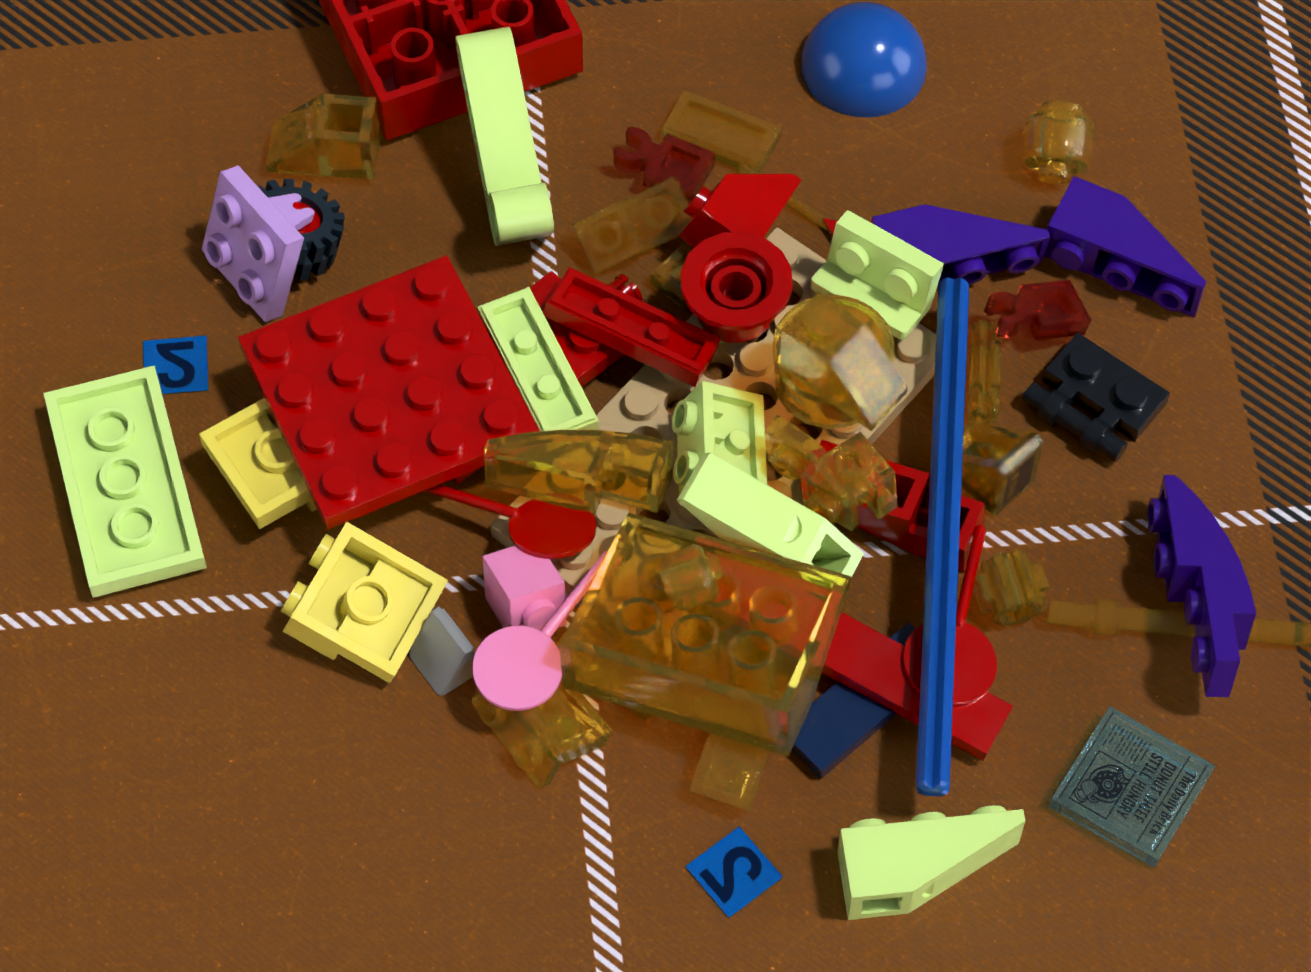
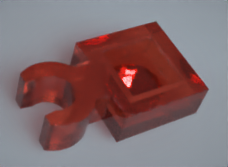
[613,127,716,204]
[984,280,1091,340]

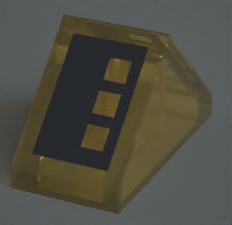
[961,423,1043,516]

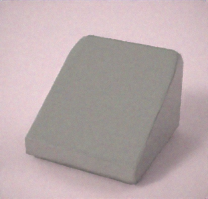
[409,606,475,696]

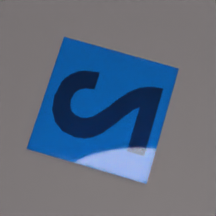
[143,335,209,394]
[685,826,783,918]

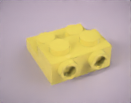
[199,398,317,529]
[280,522,448,683]

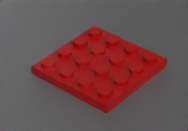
[238,255,541,530]

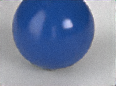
[801,2,927,117]

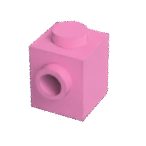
[482,546,567,631]

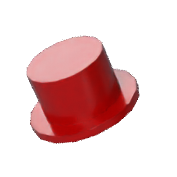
[680,232,793,343]

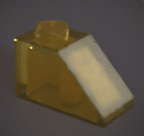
[779,292,908,431]

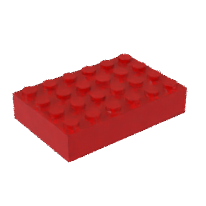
[318,0,584,141]

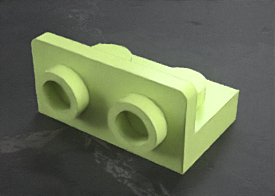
[810,210,944,340]
[672,381,767,506]

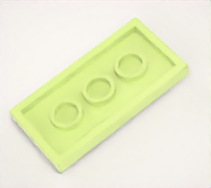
[43,365,207,598]

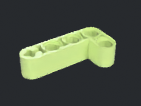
[455,26,554,246]

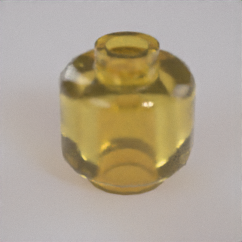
[1021,100,1095,185]

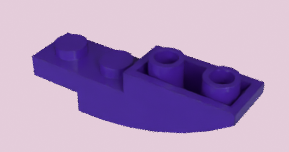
[1147,475,1256,697]

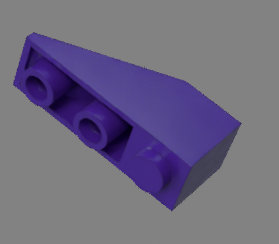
[1044,176,1206,318]
[871,204,1050,287]

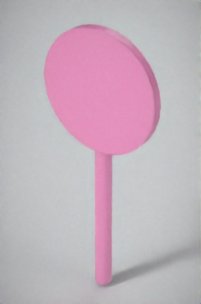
[473,551,613,711]

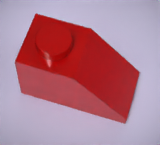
[678,174,802,248]

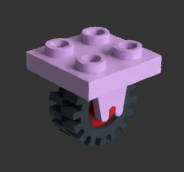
[202,165,345,322]

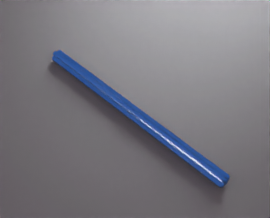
[916,278,969,797]

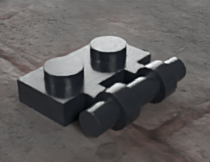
[1022,332,1170,462]

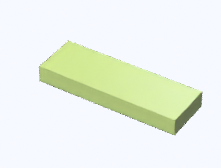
[477,287,599,451]

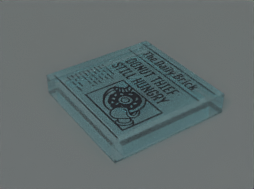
[1049,706,1215,868]

